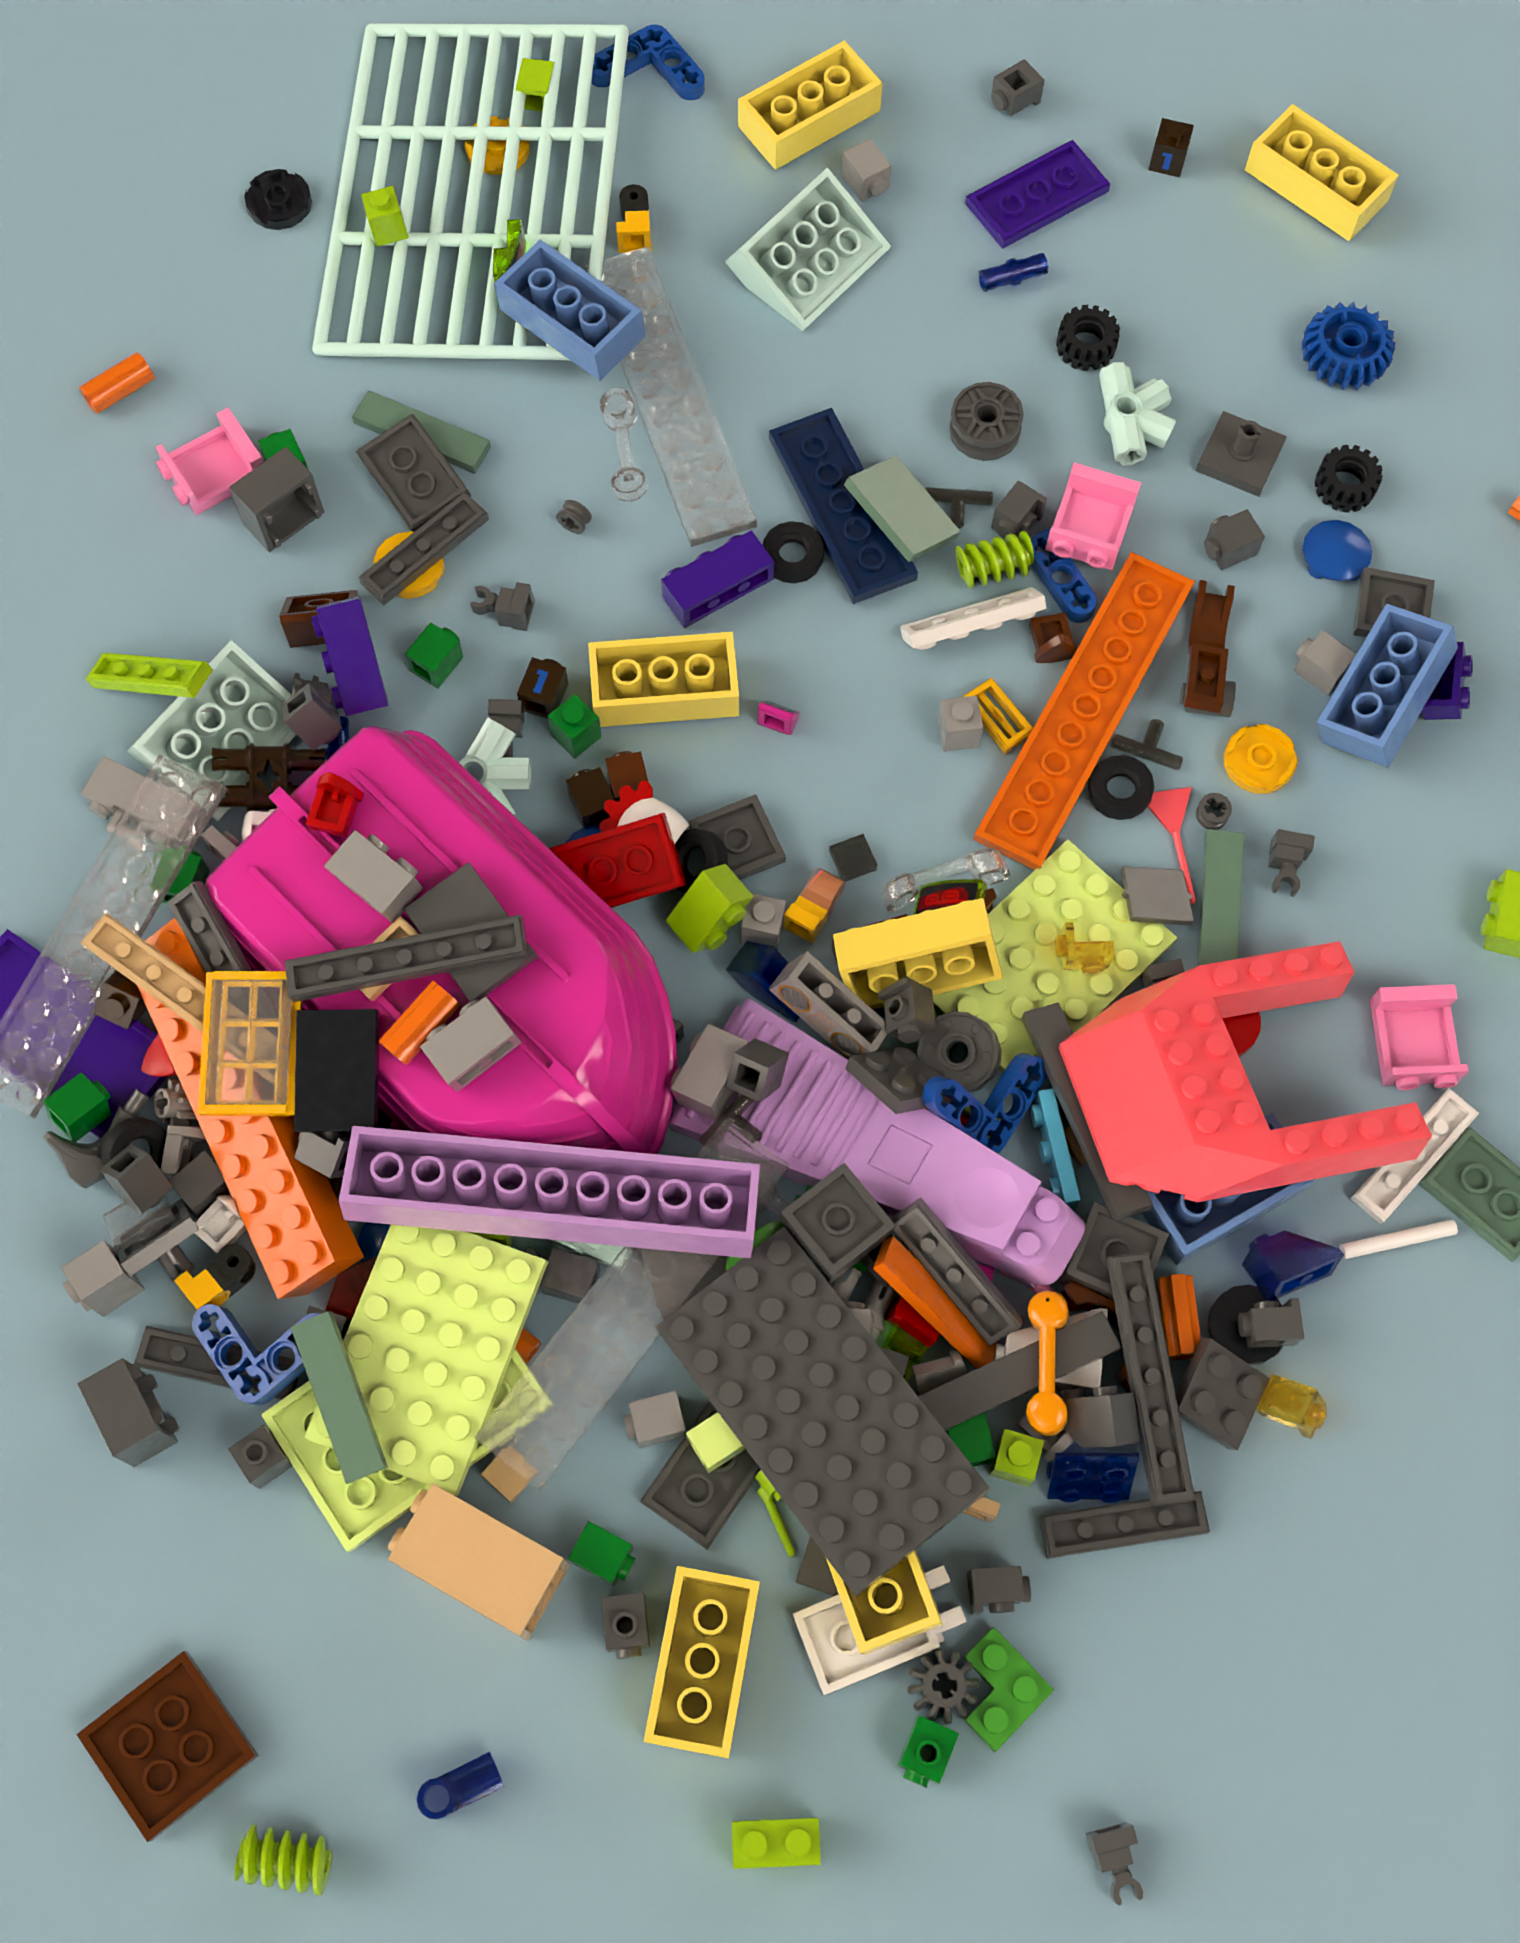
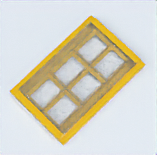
[198,971,302,1116]

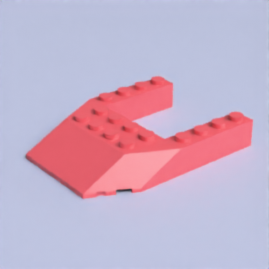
[1058,941,1432,1202]

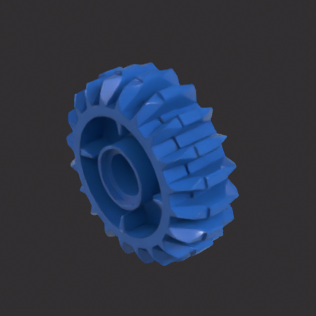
[1301,301,1396,390]

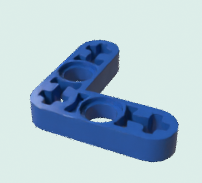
[591,24,705,100]
[1031,527,1097,623]
[922,1053,1046,1154]
[192,1304,320,1405]

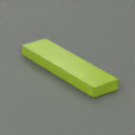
[85,652,213,698]

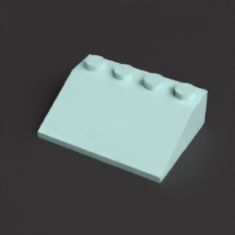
[725,167,891,331]
[127,640,297,821]

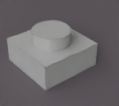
[201,825,241,861]

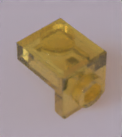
[1055,922,1115,974]
[1256,1374,1327,1439]

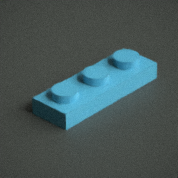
[1030,1088,1081,1210]

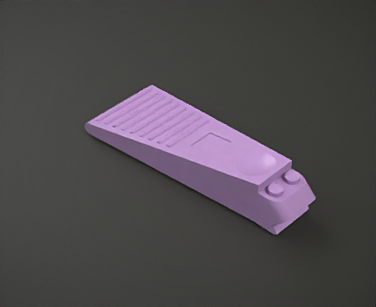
[668,998,1085,1289]

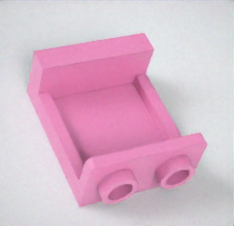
[155,407,264,515]
[1045,462,1141,570]
[1369,984,1469,1090]

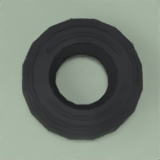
[762,521,824,584]
[1088,755,1155,820]
[675,828,728,893]
[101,1117,167,1169]

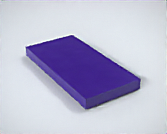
[965,139,1110,249]

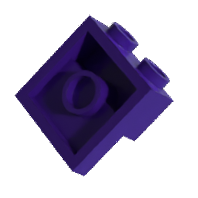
[1421,641,1473,720]

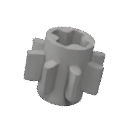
[154,1079,197,1126]

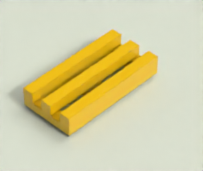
[963,678,1033,754]

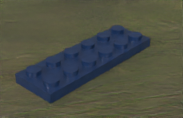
[769,408,918,604]

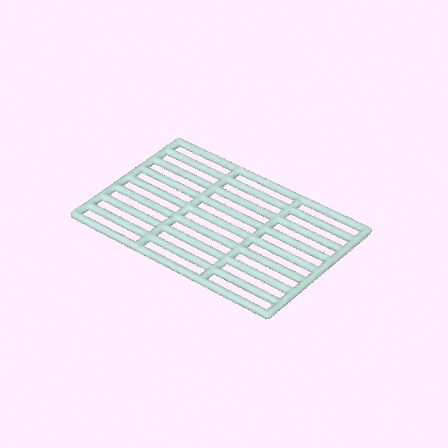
[312,23,629,361]

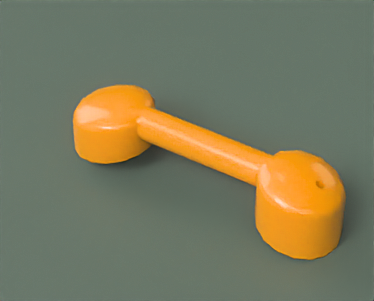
[1026,1290,1069,1436]

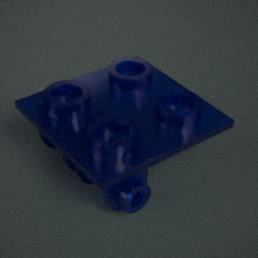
[1046,1453,1140,1503]

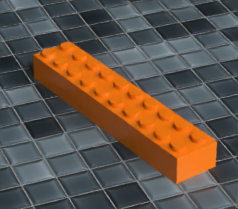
[137,918,364,1299]

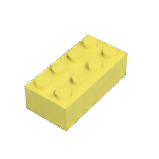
[738,40,883,170]
[1245,104,1399,241]
[588,632,739,727]
[833,898,1003,1010]
[826,1550,944,1655]
[643,1566,760,1759]

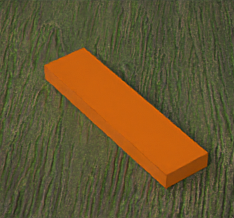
[873,1236,999,1369]

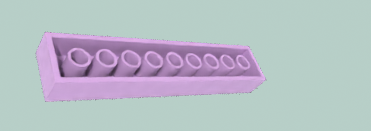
[339,1126,760,1258]

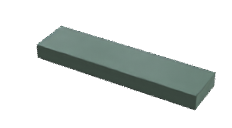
[352,390,491,474]
[1197,829,1244,966]
[290,1311,388,1484]

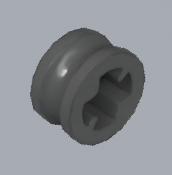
[556,500,592,534]
[1196,793,1232,830]

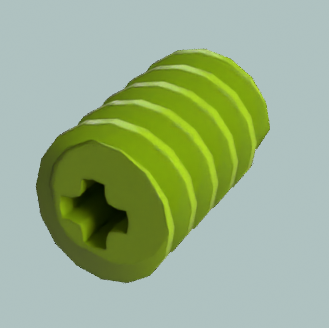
[955,531,1034,589]
[234,1824,333,1896]

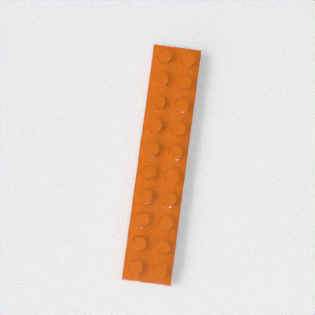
[973,552,1195,870]

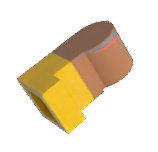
[783,867,846,944]

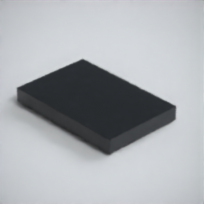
[294,1009,380,1132]

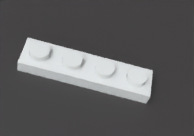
[900,587,1047,650]

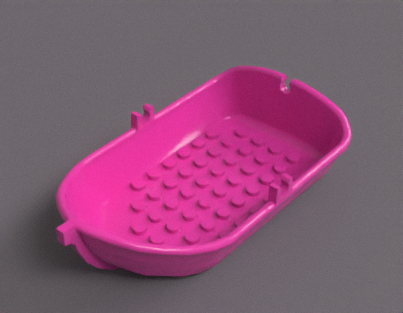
[205,726,678,1154]

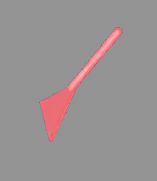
[1147,787,1196,904]

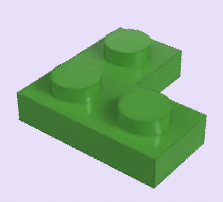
[963,1627,1054,1752]

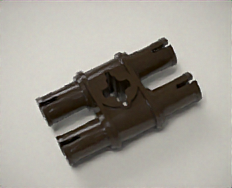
[212,743,326,811]

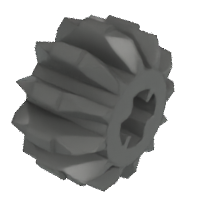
[907,1648,980,1724]

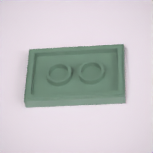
[844,455,961,562]
[1418,1126,1520,1262]

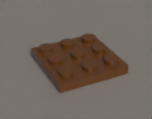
[76,1651,259,1842]

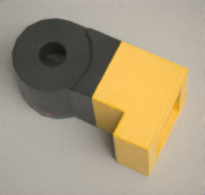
[616,184,651,253]
[174,1244,256,1310]

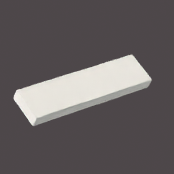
[1350,1088,1479,1225]

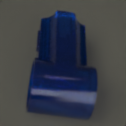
[416,1752,505,1820]

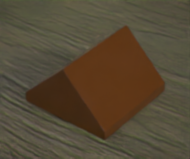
[279,590,358,648]

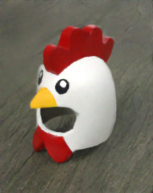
[599,780,689,844]

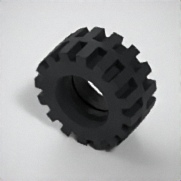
[1056,304,1120,371]
[1314,445,1383,513]

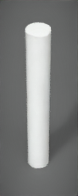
[1339,1219,1458,1260]

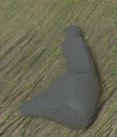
[43,1088,150,1189]

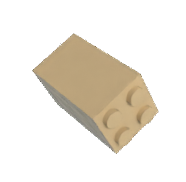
[388,1483,570,1641]

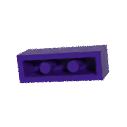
[661,530,774,628]
[311,596,388,716]

